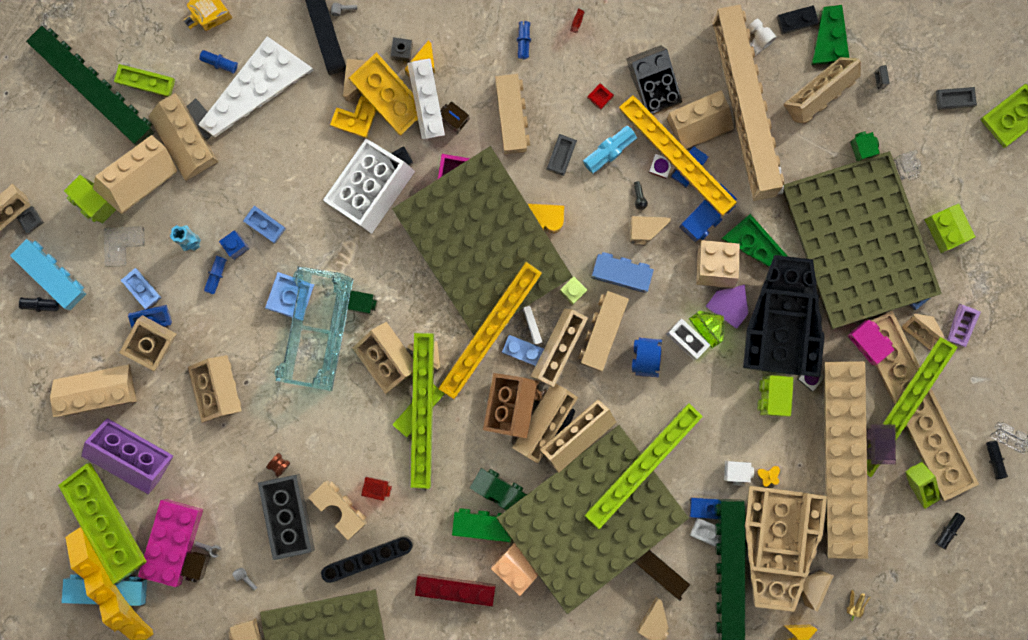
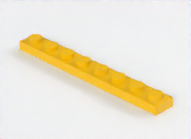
[619,95,737,216]
[438,262,542,399]

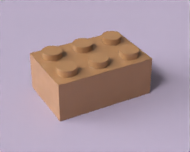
[483,373,537,438]

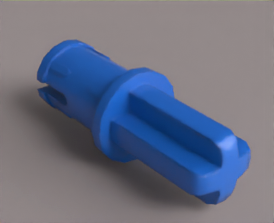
[517,21,531,60]
[199,50,238,74]
[204,256,227,294]

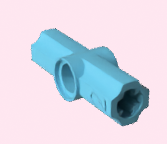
[583,126,637,174]
[170,225,201,251]

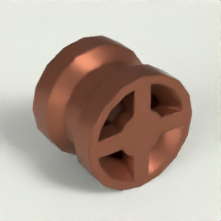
[266,453,290,478]

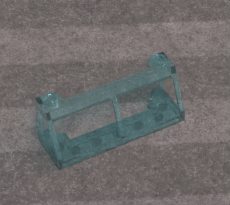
[275,266,354,391]

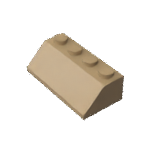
[783,57,861,123]
[148,93,219,181]
[93,135,177,214]
[50,364,137,418]

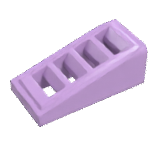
[947,303,981,347]

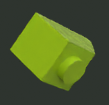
[905,462,941,509]

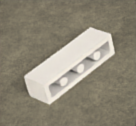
[407,59,445,139]

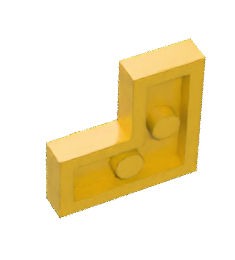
[330,96,377,139]

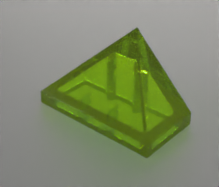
[689,310,724,348]

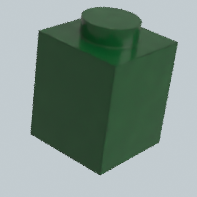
[347,290,378,315]

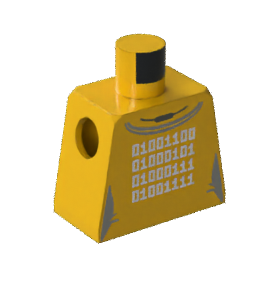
[183,0,233,31]

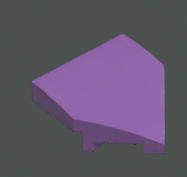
[706,284,749,328]

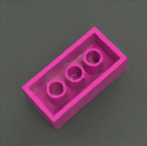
[138,499,204,587]

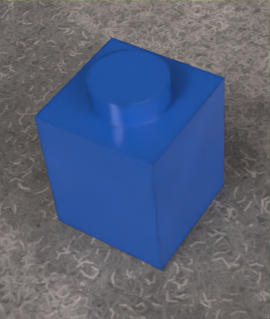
[219,230,250,260]

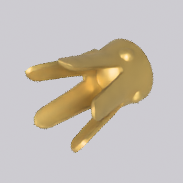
[847,590,871,621]

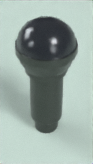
[634,181,648,210]

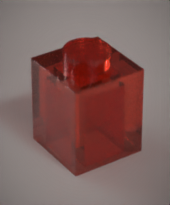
[361,476,392,501]

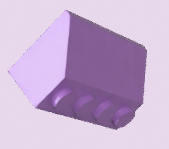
[81,418,173,495]

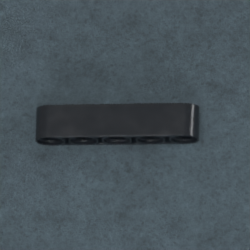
[305,0,346,76]
[321,535,414,583]

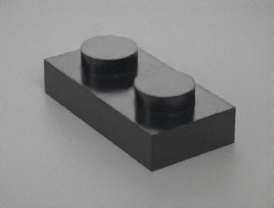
[777,5,819,35]

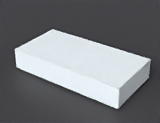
[523,306,542,345]

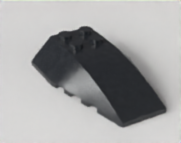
[743,255,825,377]

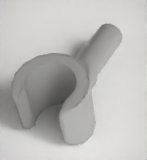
[331,3,357,16]
[194,541,221,558]
[233,568,257,590]

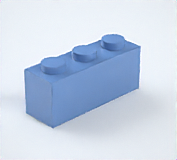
[591,252,654,293]

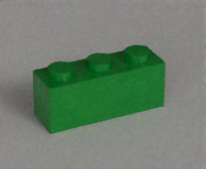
[452,508,510,542]

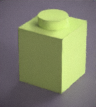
[560,277,587,305]

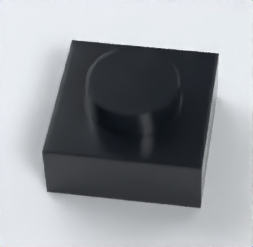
[390,146,414,169]

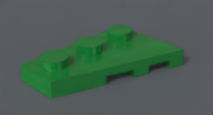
[811,5,850,65]
[721,214,788,267]

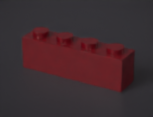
[415,573,496,607]

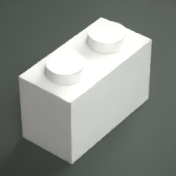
[666,319,710,360]

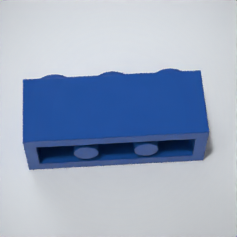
[679,183,737,242]

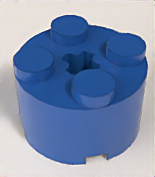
[632,337,662,378]

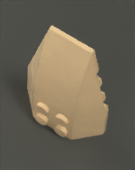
[745,486,827,612]

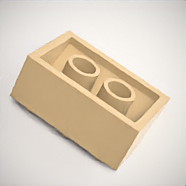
[667,90,734,150]
[352,322,413,394]
[188,355,242,423]

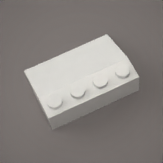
[323,139,415,234]

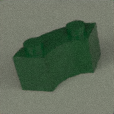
[470,468,527,510]

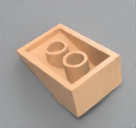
[491,542,538,596]

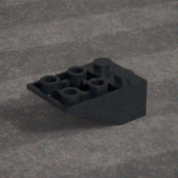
[626,45,682,114]

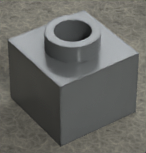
[390,37,413,62]

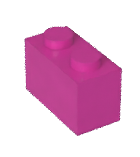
[847,320,895,365]

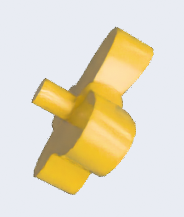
[757,466,780,487]

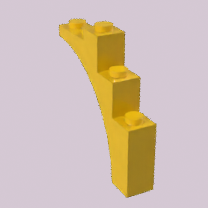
[65,527,154,640]

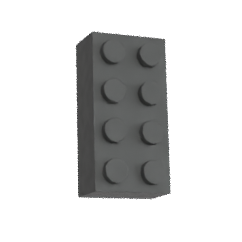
[258,474,315,560]

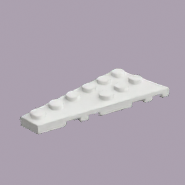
[198,36,314,137]

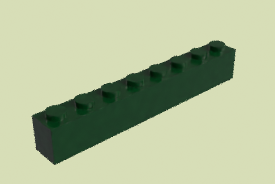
[26,25,155,146]
[715,499,745,640]

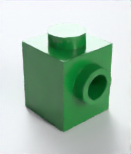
[850,131,880,161]

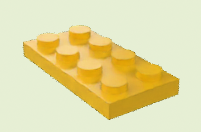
[348,52,418,136]

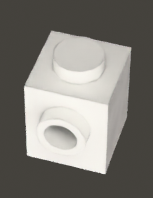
[724,461,754,486]

